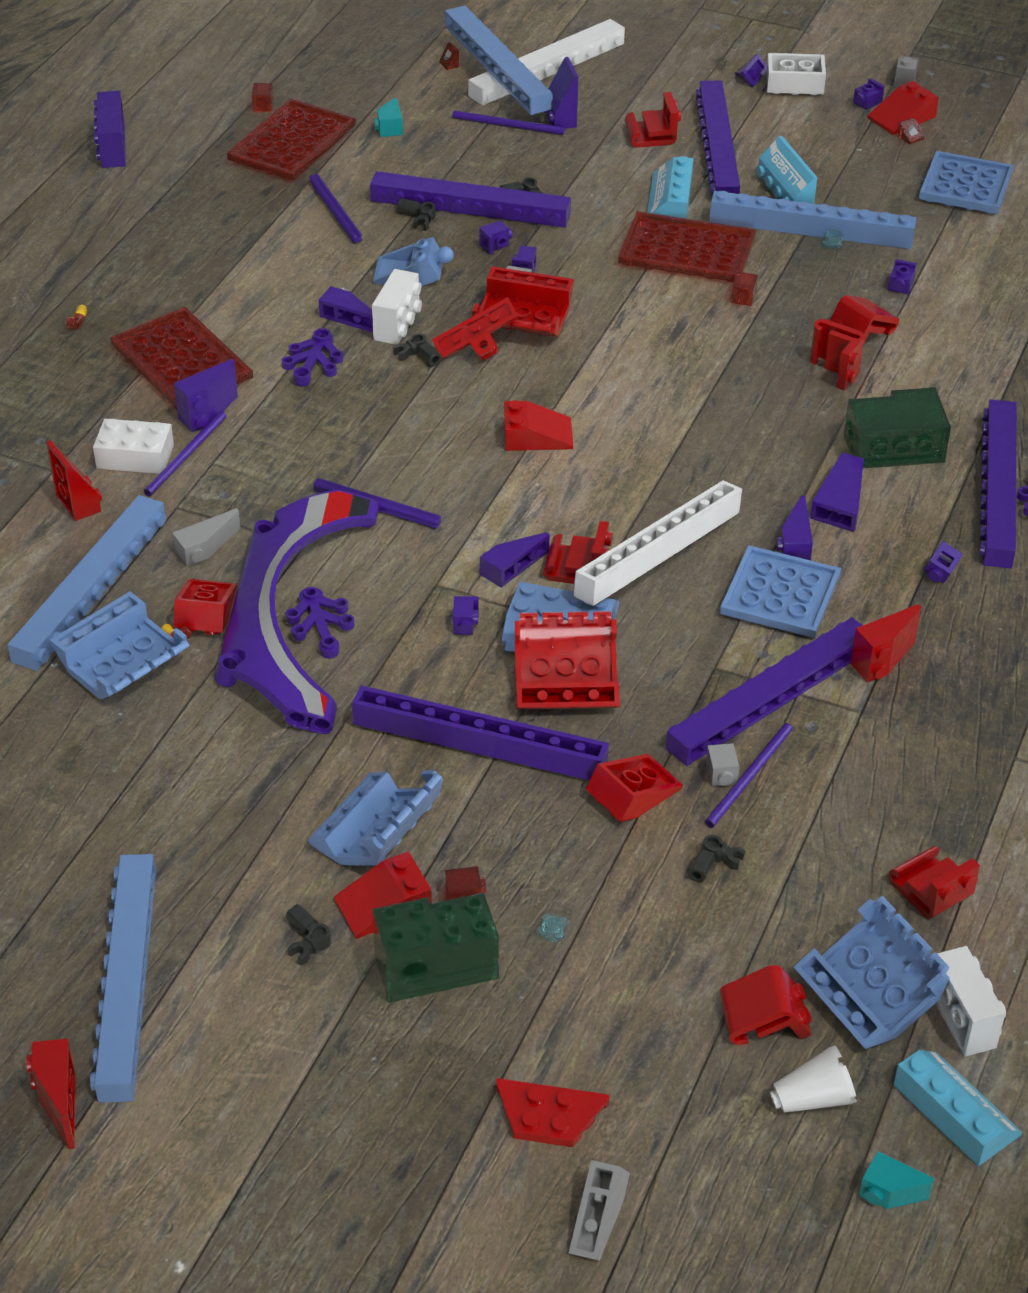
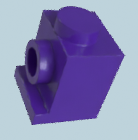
[853,78,884,110]
[479,220,512,255]
[512,246,537,273]
[888,259,917,294]
[924,541,963,583]
[453,596,479,635]

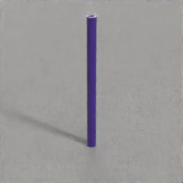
[452,110,565,135]
[144,411,227,497]
[705,723,793,828]

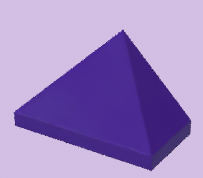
[735,54,767,87]

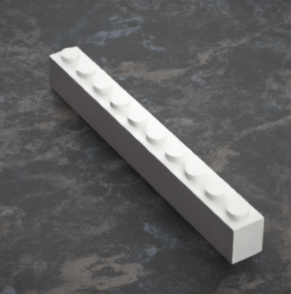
[468,19,625,106]
[574,480,742,606]

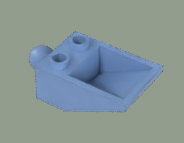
[373,237,454,287]

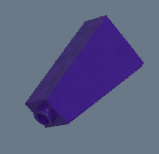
[810,452,864,532]

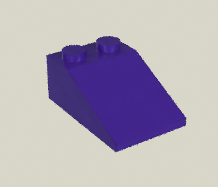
[544,57,578,129]
[174,359,238,432]

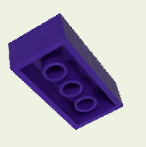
[94,91,126,168]

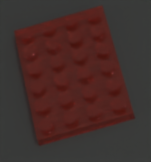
[227,98,356,181]
[618,211,756,283]
[110,307,253,409]

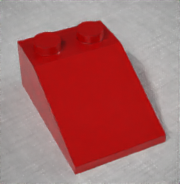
[868,81,939,135]
[504,400,573,451]
[46,440,102,521]
[173,578,237,635]
[851,604,921,683]
[586,754,683,821]
[334,851,432,939]
[26,1038,76,1149]

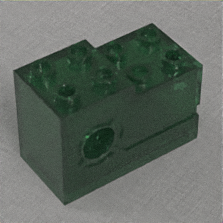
[844,387,951,469]
[372,893,499,1003]

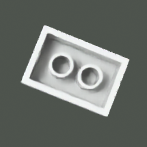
[766,53,826,95]
[372,269,422,345]
[93,419,174,474]
[935,946,1006,1057]

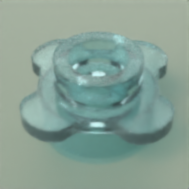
[822,230,844,248]
[538,913,569,941]

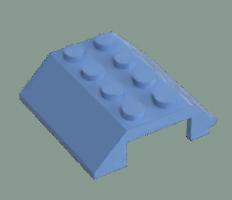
[502,582,620,653]
[50,591,190,699]
[307,770,444,866]
[794,896,950,1049]

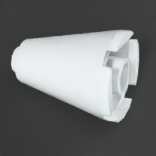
[770,1045,857,1113]

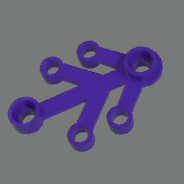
[282,328,343,387]
[285,587,355,659]

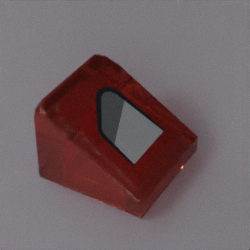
[439,42,459,70]
[897,118,925,144]

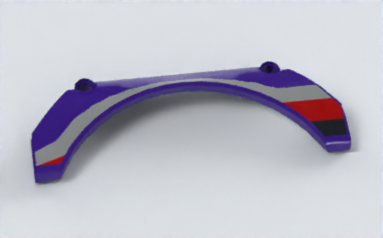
[214,490,379,734]

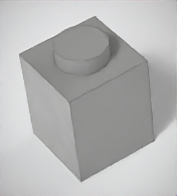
[706,743,739,786]

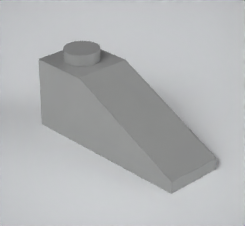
[894,55,919,87]
[172,508,241,567]
[569,1160,630,1261]

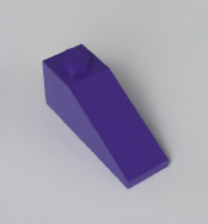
[318,286,373,332]
[776,496,813,561]
[480,532,550,588]

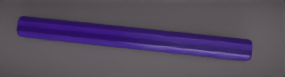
[309,173,362,243]
[314,478,441,528]

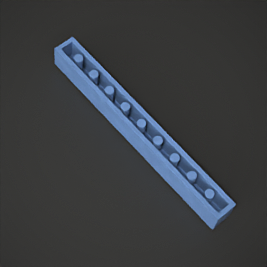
[445,5,553,115]
[710,191,917,249]
[7,495,166,671]
[90,854,156,1102]

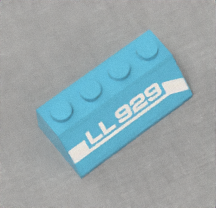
[756,136,817,204]
[646,156,694,223]
[894,1050,1022,1167]

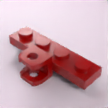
[432,297,519,360]

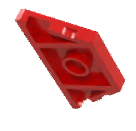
[496,1078,610,1147]

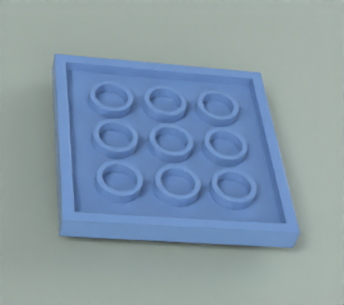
[919,151,1014,214]
[720,545,841,638]

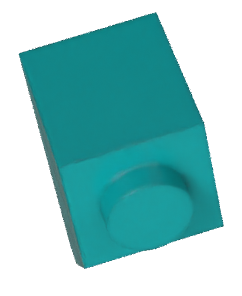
[374,98,403,137]
[859,1151,935,1209]

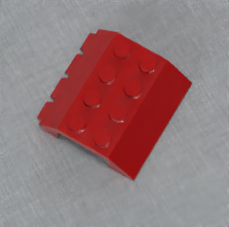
[472,266,574,337]
[515,611,620,709]

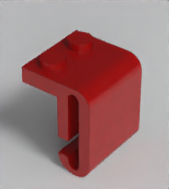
[624,92,681,148]
[830,295,899,345]
[810,319,864,391]
[543,521,613,584]
[889,846,980,919]
[719,965,812,1045]

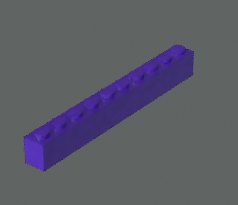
[696,81,740,196]
[370,171,571,228]
[979,399,1017,569]
[666,617,862,766]
[352,685,609,780]

